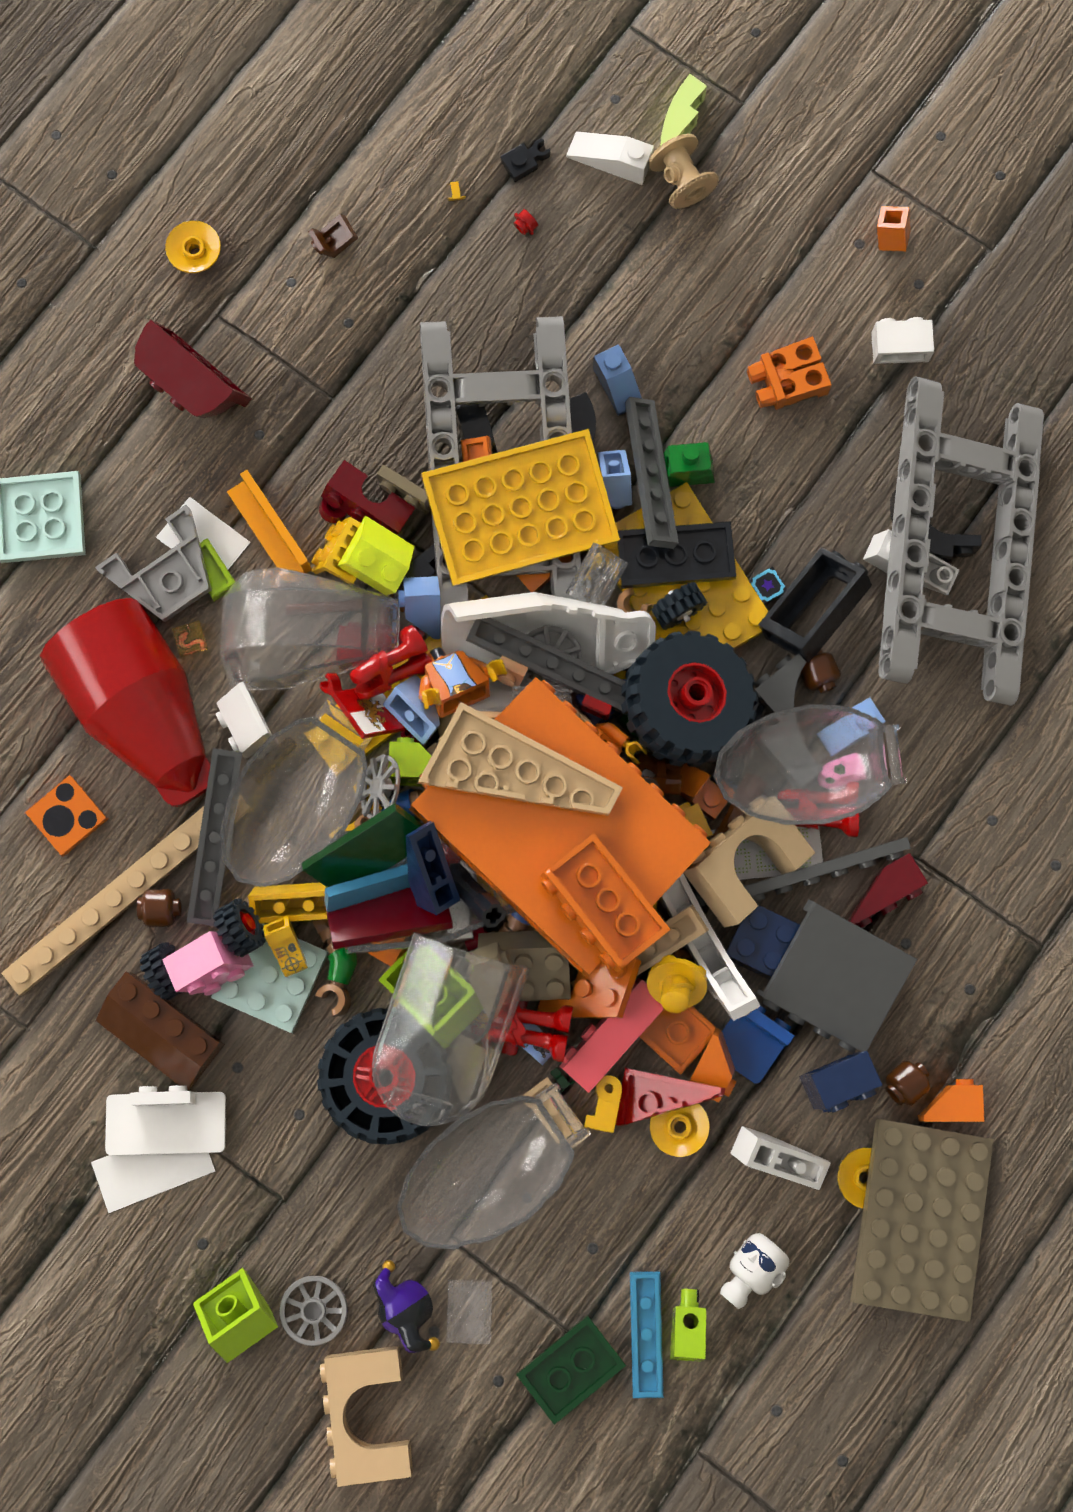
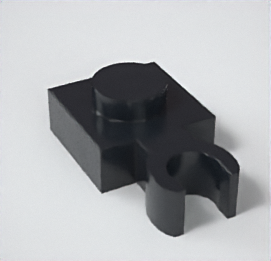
[500,139,551,182]

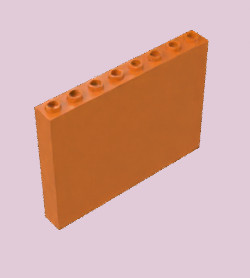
[409,677,711,977]

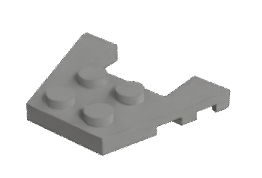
[95,505,212,622]

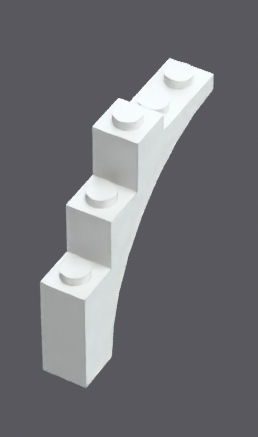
[659,873,760,1021]

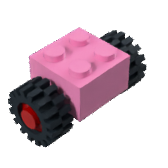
[140,898,266,1000]

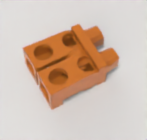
[747,336,832,410]

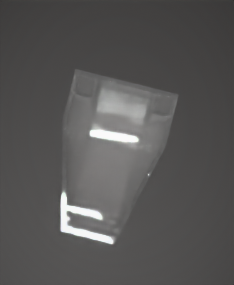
[220,567,400,690]

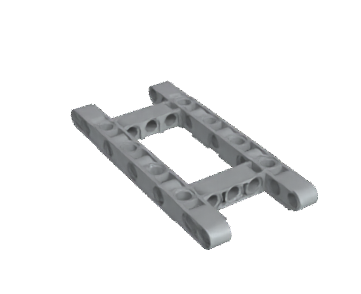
[420,316,583,633]
[878,376,1044,706]

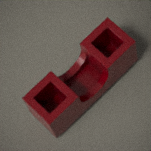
[321,460,415,536]

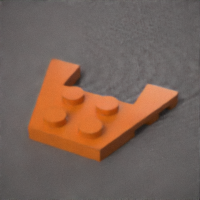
[537,957,642,1019]

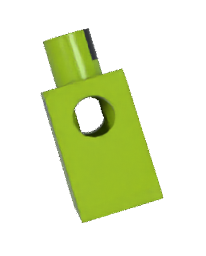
[670,1289,706,1362]

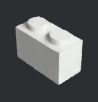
[871,317,934,364]

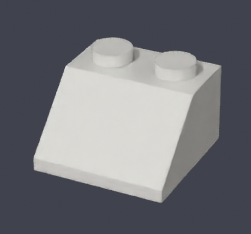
[216,682,276,759]

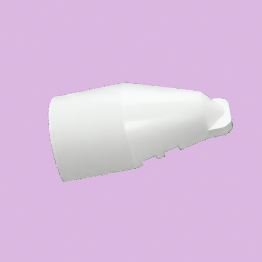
[441,592,656,712]

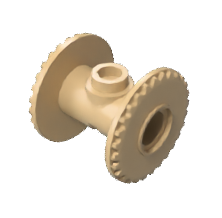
[648,133,719,209]

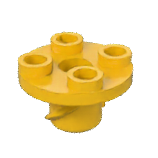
[647,955,708,1013]

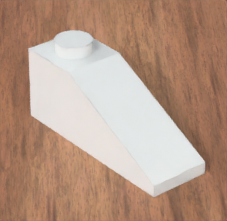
[566,132,654,185]
[731,1126,831,1190]

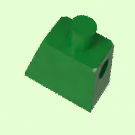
[663,442,715,487]

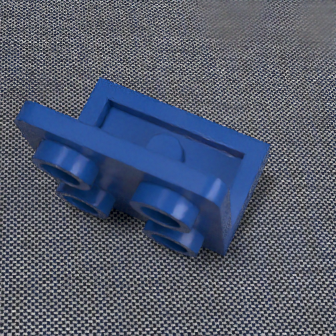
[722,1005,794,1084]

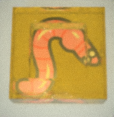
[172,620,208,657]

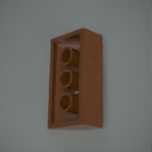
[95,971,225,1091]

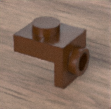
[308,214,358,258]

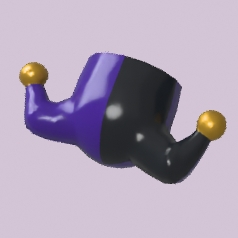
[373,1260,440,1353]

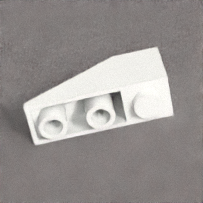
[863,529,959,595]

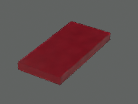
[324,887,453,949]

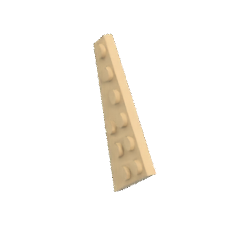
[417,702,623,816]

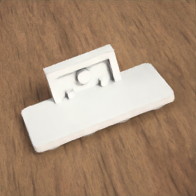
[105,1086,226,1155]

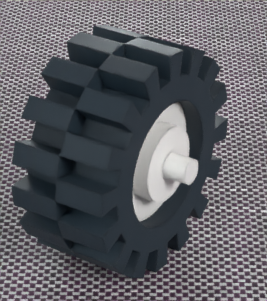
[651,582,708,630]

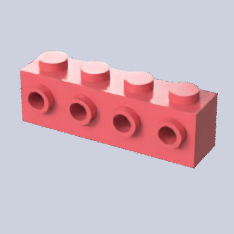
[559,978,664,1093]

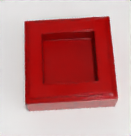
[581,694,613,721]

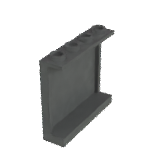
[757,899,918,1053]

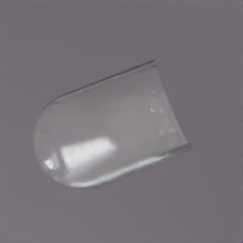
[372,932,530,1126]

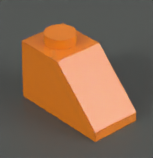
[690,1027,737,1103]
[918,1079,984,1122]

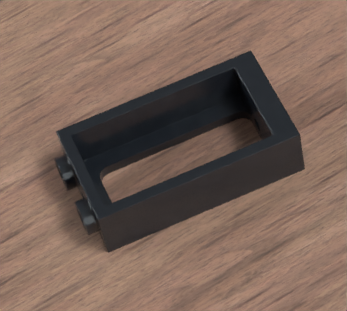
[758,547,872,663]

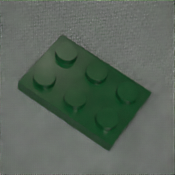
[516,1315,626,1425]

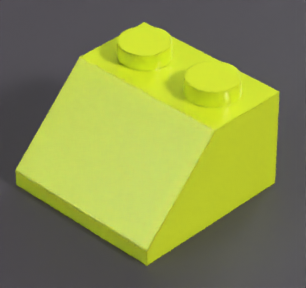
[337,516,415,596]

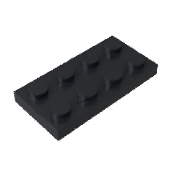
[617,521,736,589]

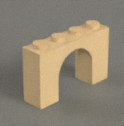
[684,797,815,928]
[320,1346,413,1487]

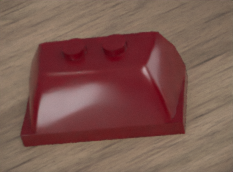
[134,319,252,418]

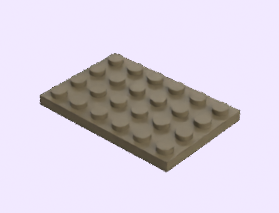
[850,1119,994,1322]

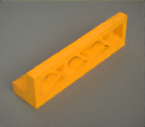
[227,470,312,585]

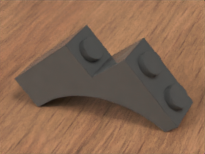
[752,653,823,790]

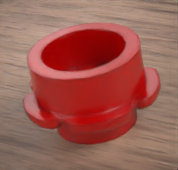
[513,209,538,235]

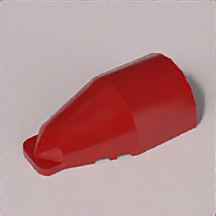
[40,598,210,807]

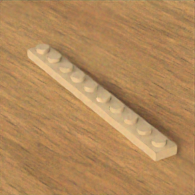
[1,792,249,996]

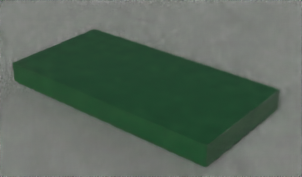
[302,803,424,887]

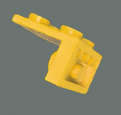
[311,517,361,585]

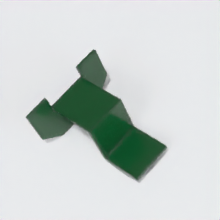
[550,1067,575,1093]

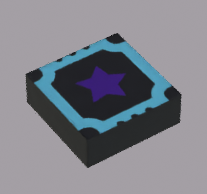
[749,566,787,605]

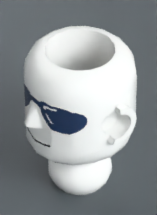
[720,1233,789,1309]

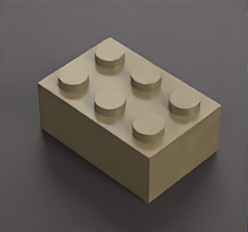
[478,931,571,1002]

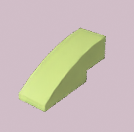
[660,74,707,146]

